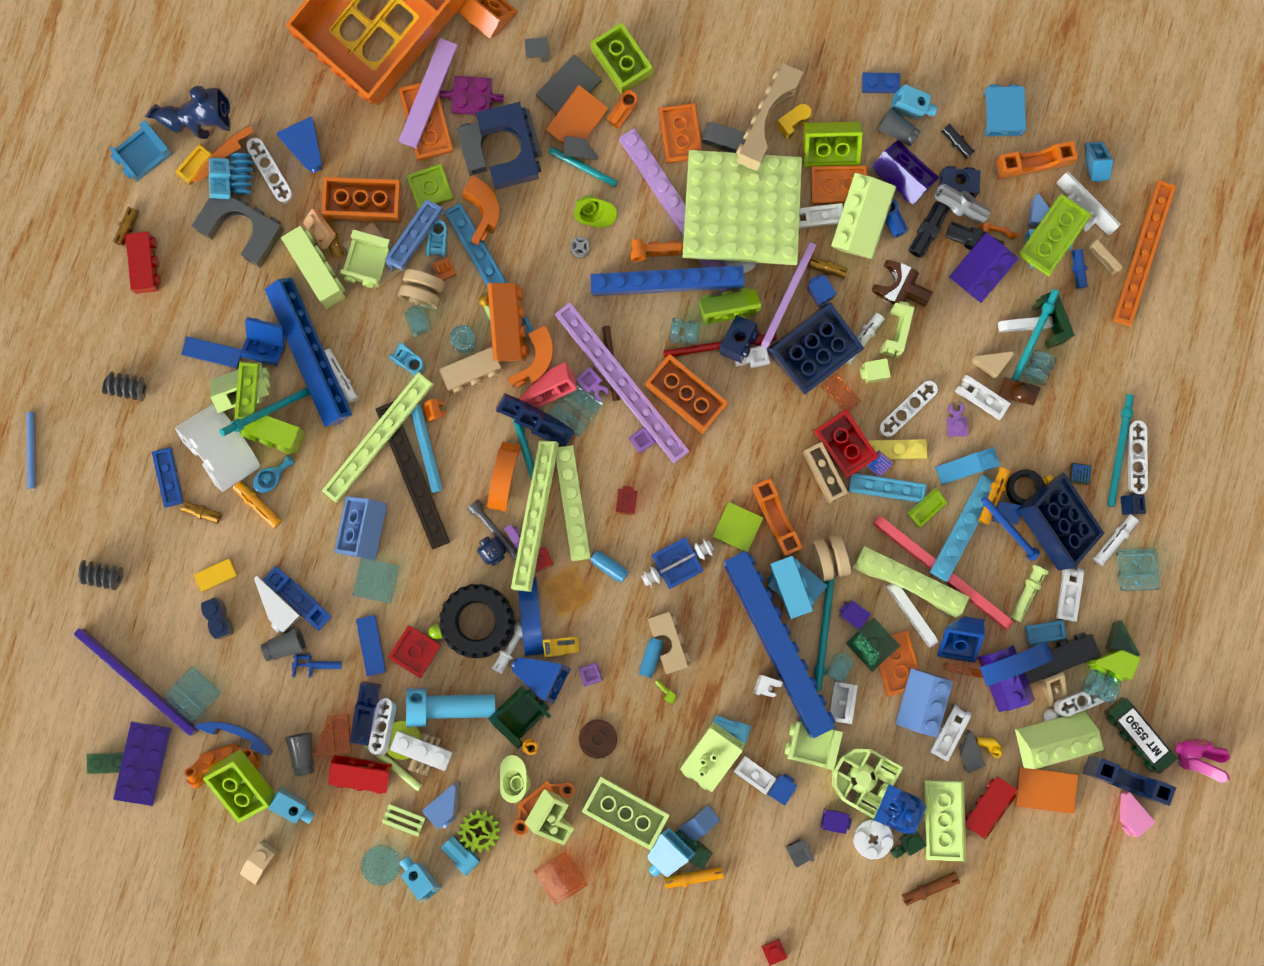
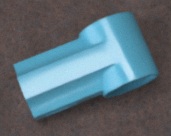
[713,715,752,745]
[441,836,481,876]

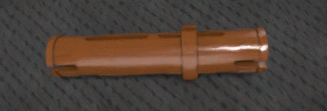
[901,871,960,906]

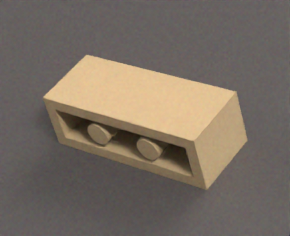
[439,347,502,394]
[803,442,848,504]

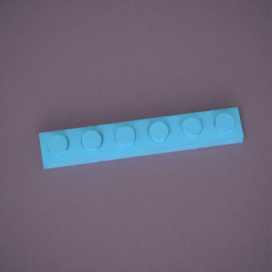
[929,475,994,582]

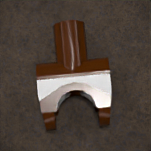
[872,260,933,307]

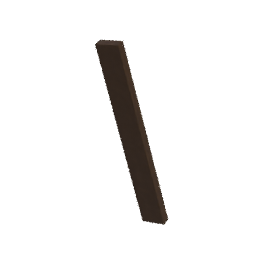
[375,402,451,550]

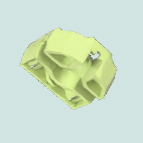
[832,748,903,819]

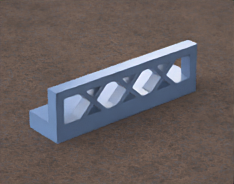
[385,199,443,271]

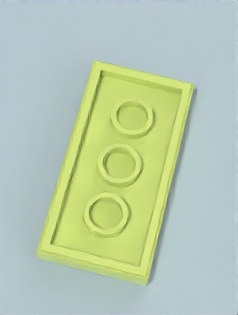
[924,780,966,862]

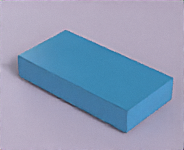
[1024,620,1067,645]

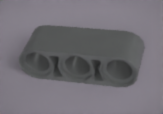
[701,122,746,153]

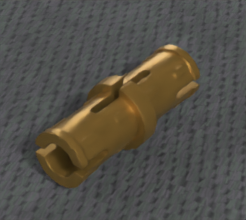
[113,207,139,246]
[809,256,848,279]
[181,500,222,524]

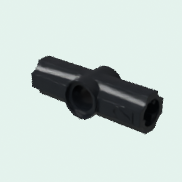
[908,201,950,258]
[945,222,1004,250]

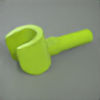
[655,679,677,704]

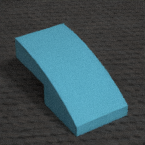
[209,158,230,199]

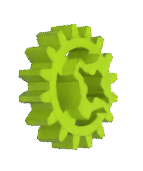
[458,809,501,853]

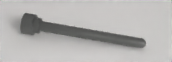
[467,499,518,561]

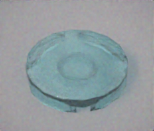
[361,845,400,886]

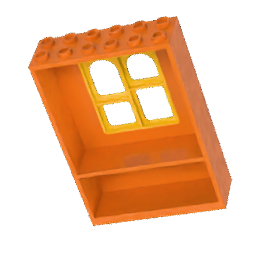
[285,0,466,105]

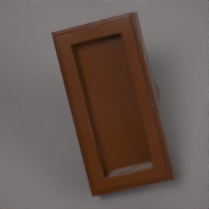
[998,377,1041,406]

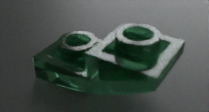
[86,752,124,774]
[675,830,713,869]

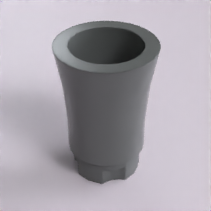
[877,108,920,146]
[261,627,307,661]
[285,732,314,776]

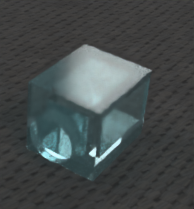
[404,305,432,337]
[825,652,855,683]

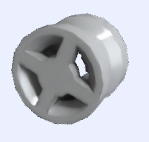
[571,237,590,259]

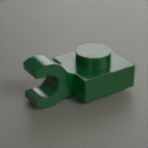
[890,831,926,859]

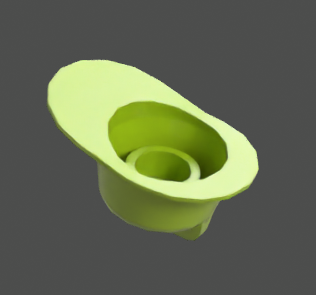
[574,195,617,228]

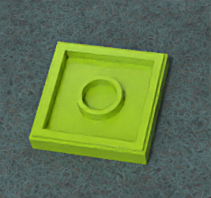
[406,163,454,210]
[713,502,763,553]

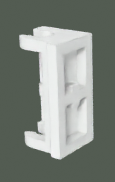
[753,675,783,697]
[830,682,858,724]

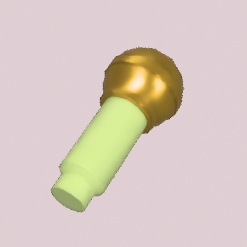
[478,294,490,320]

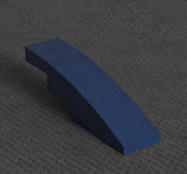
[496,393,574,446]

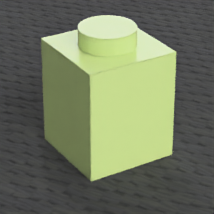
[860,358,891,384]

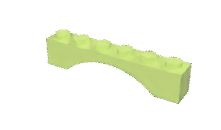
[852,546,969,618]

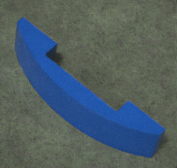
[263,566,332,631]
[518,577,544,656]
[980,642,1053,686]
[195,722,273,755]

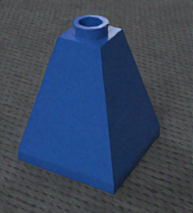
[276,117,323,174]
[511,657,571,704]

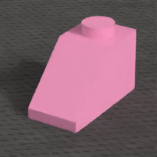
[1120,791,1155,838]

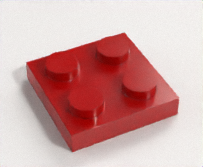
[388,625,442,678]

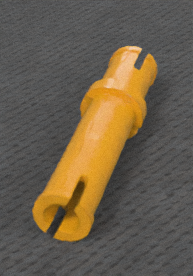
[978,467,1011,525]
[232,481,282,529]
[664,866,724,889]

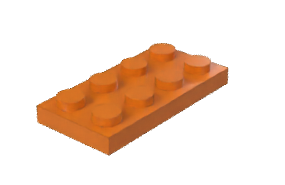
[398,82,454,161]

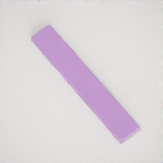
[399,38,458,149]
[761,242,816,348]

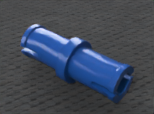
[1071,249,1088,289]

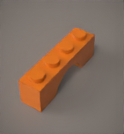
[995,141,1078,179]
[751,478,803,557]

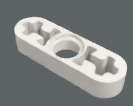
[998,316,1053,333]
[1054,685,1108,717]
[368,698,397,756]

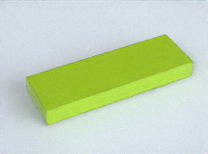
[234,362,260,422]

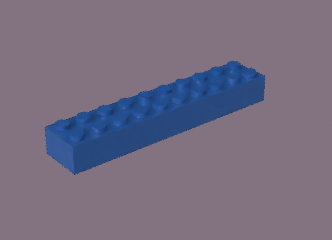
[723,551,836,738]

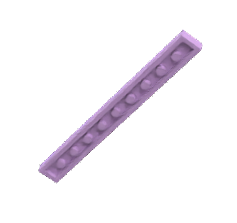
[619,128,729,294]
[555,303,689,464]

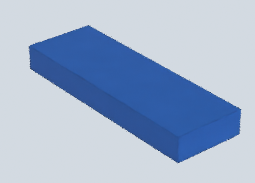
[181,336,241,369]
[152,447,184,508]
[356,615,386,676]

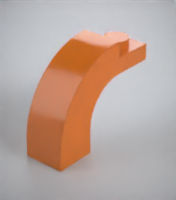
[462,175,499,246]
[508,325,553,388]
[487,441,521,512]

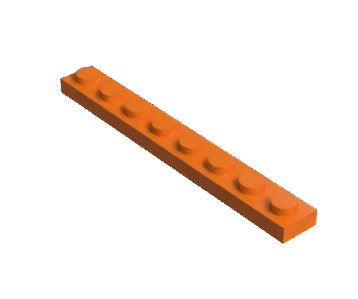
[1112,180,1176,327]

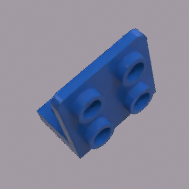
[240,317,285,367]

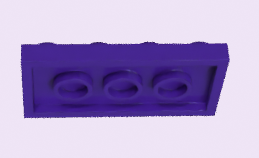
[113,721,171,806]

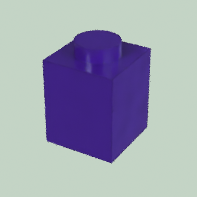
[839,600,871,630]
[821,808,852,834]

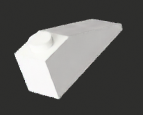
[254,576,302,633]

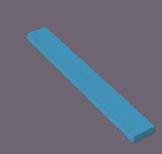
[444,203,534,339]

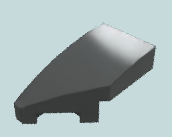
[563,136,598,160]
[958,730,986,773]

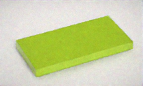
[1018,193,1093,277]

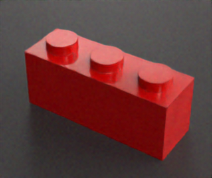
[125,231,161,294]
[328,755,392,794]
[965,776,1019,841]

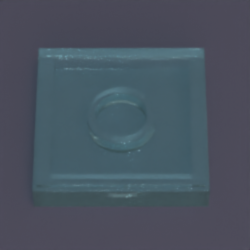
[352,558,399,604]

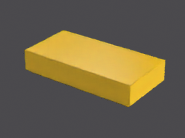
[175,144,212,185]
[193,559,238,592]

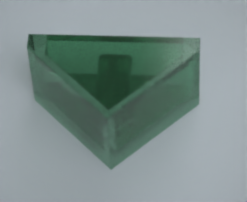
[1105,620,1140,656]

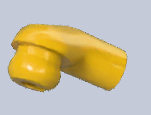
[976,737,1003,758]

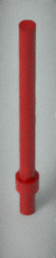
[664,333,777,358]

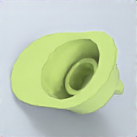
[500,755,531,803]

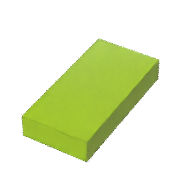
[907,488,948,528]

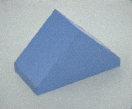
[1027,193,1050,227]
[678,805,720,844]

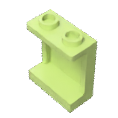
[340,230,392,288]
[879,301,915,358]
[784,720,843,771]

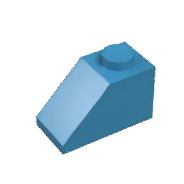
[1084,142,1113,182]

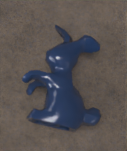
[145,86,231,139]

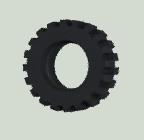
[439,584,515,658]

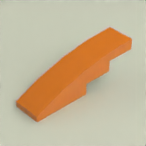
[192,125,254,183]

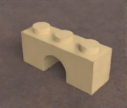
[647,612,690,675]

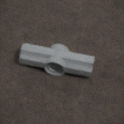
[935,184,990,223]

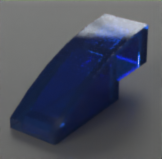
[349,681,382,746]

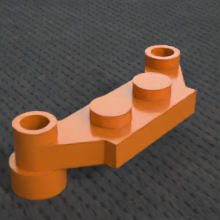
[631,239,691,261]
[184,743,261,788]
[513,780,575,836]

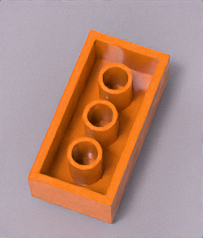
[321,177,402,223]
[644,354,729,435]

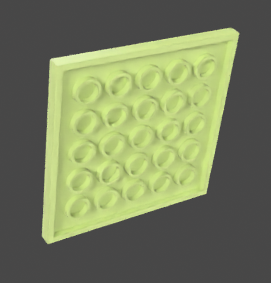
[682,150,802,265]

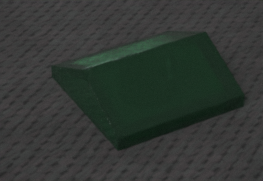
[846,617,901,672]

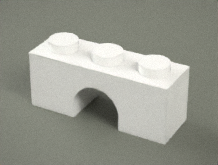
[390,731,453,771]

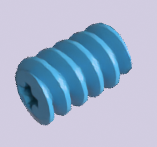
[229,153,254,195]

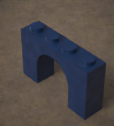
[476,102,542,190]
[1082,755,1177,806]

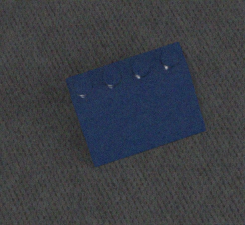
[767,302,864,395]
[1018,472,1105,571]

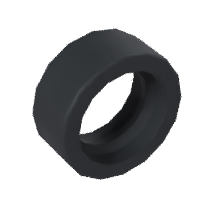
[1006,469,1044,505]

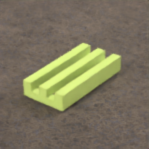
[382,804,426,837]

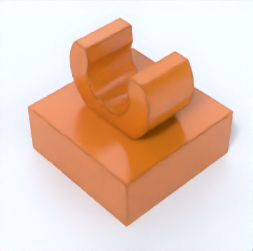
[431,257,456,281]
[422,398,447,423]

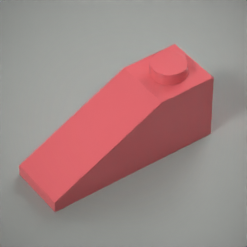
[518,362,577,408]

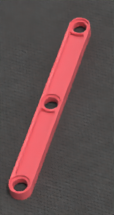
[873,516,1014,630]

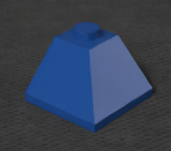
[937,616,985,663]

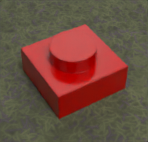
[761,939,787,966]

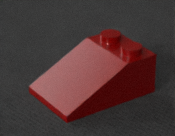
[813,409,879,478]

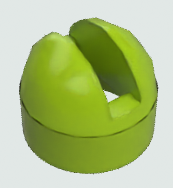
[428,623,443,640]

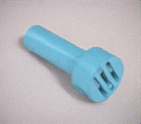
[406,688,495,727]

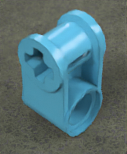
[426,220,448,258]
[388,342,425,376]

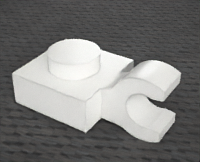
[735,346,770,369]

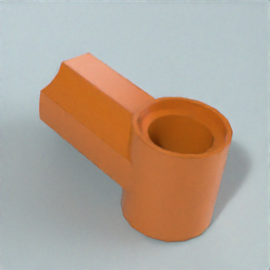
[607,90,638,129]

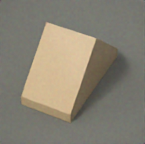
[971,351,1013,379]
[1039,672,1067,707]

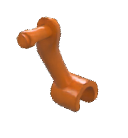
[978,222,1020,239]

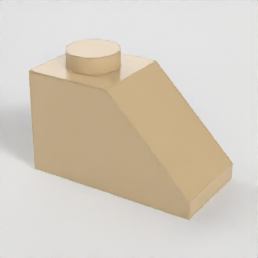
[240,840,279,885]

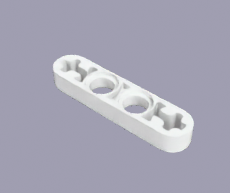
[247,138,293,204]
[879,381,938,438]
[1127,420,1148,495]
[886,583,938,648]

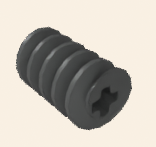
[102,371,147,402]
[78,560,123,590]

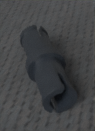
[941,124,975,159]

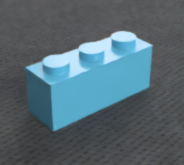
[769,556,814,619]

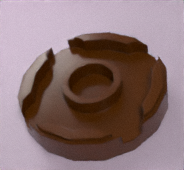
[579,720,617,759]

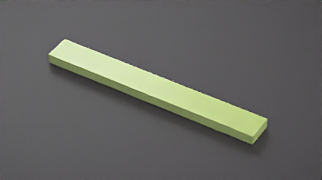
[322,372,434,503]
[511,441,559,592]

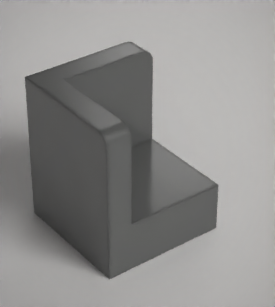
[525,37,549,62]
[785,837,815,867]

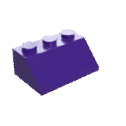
[872,140,939,204]
[949,233,1019,303]
[977,645,1035,712]

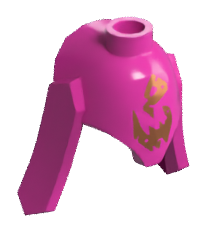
[1175,738,1231,783]

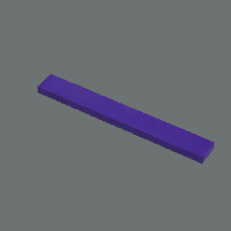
[74,628,199,736]

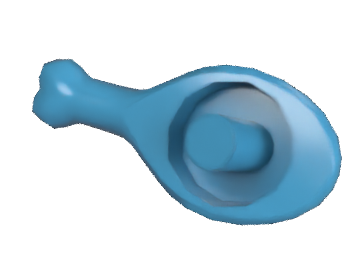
[253,456,295,493]

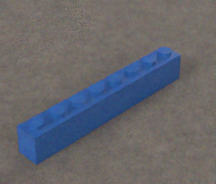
[590,266,744,296]
[264,278,352,427]

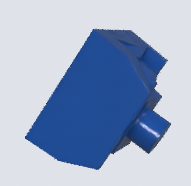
[874,784,926,834]

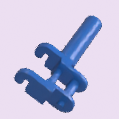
[292,652,342,678]

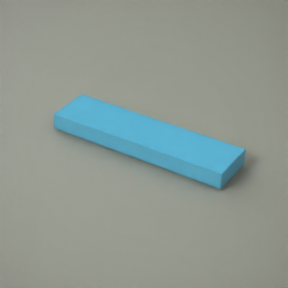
[848,473,927,503]

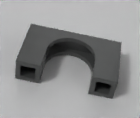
[456,109,542,176]
[192,193,284,268]

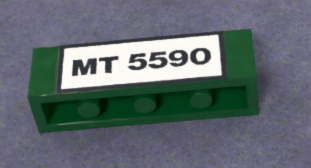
[1104,697,1177,774]

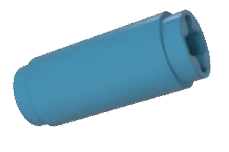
[590,550,629,583]
[639,637,664,678]

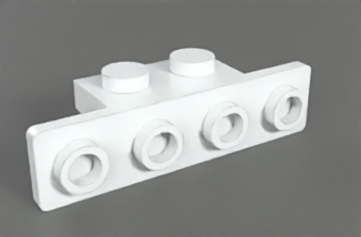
[1056,172,1121,236]

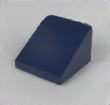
[1120,495,1146,515]

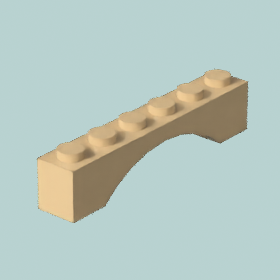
[736,63,804,171]

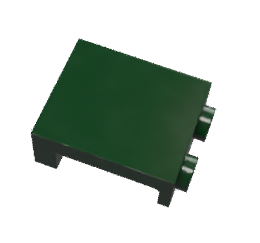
[1032,292,1075,349]
[488,686,551,749]

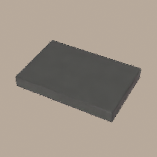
[536,55,602,115]

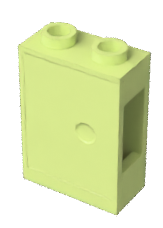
[210,362,271,413]
[680,722,745,792]

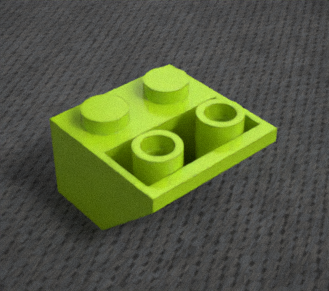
[1085,650,1141,682]

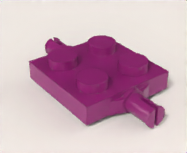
[440,76,504,115]

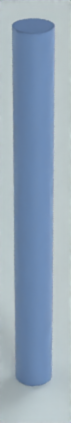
[26,412,35,489]

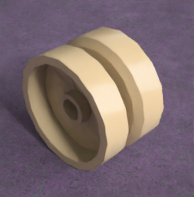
[397,269,446,309]
[812,534,851,582]

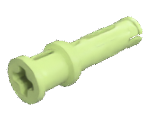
[1010,565,1049,623]

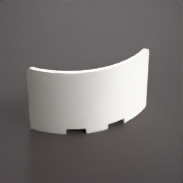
[175,404,260,492]

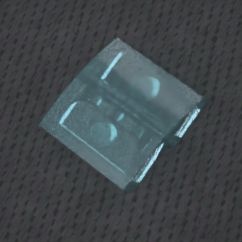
[549,386,602,437]
[1116,549,1160,591]
[164,666,221,724]

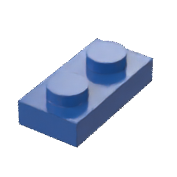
[862,72,900,94]

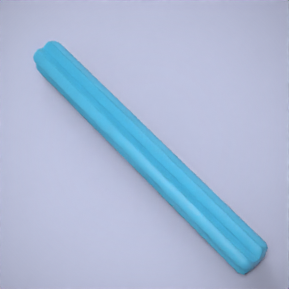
[411,403,443,493]

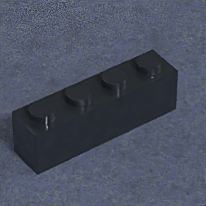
[1025,632,1101,684]

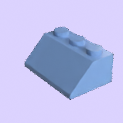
[334,496,387,560]
[895,668,953,738]
[422,780,461,829]

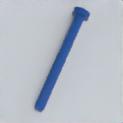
[981,496,1040,561]

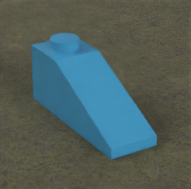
[935,447,1000,485]

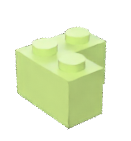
[525,789,574,845]

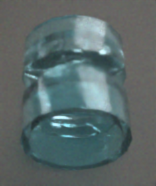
[669,318,699,346]
[450,325,477,354]
[1023,350,1057,385]
[1083,669,1121,703]

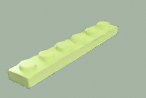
[556,445,591,562]

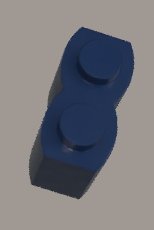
[201,598,234,639]

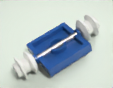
[641,537,714,589]

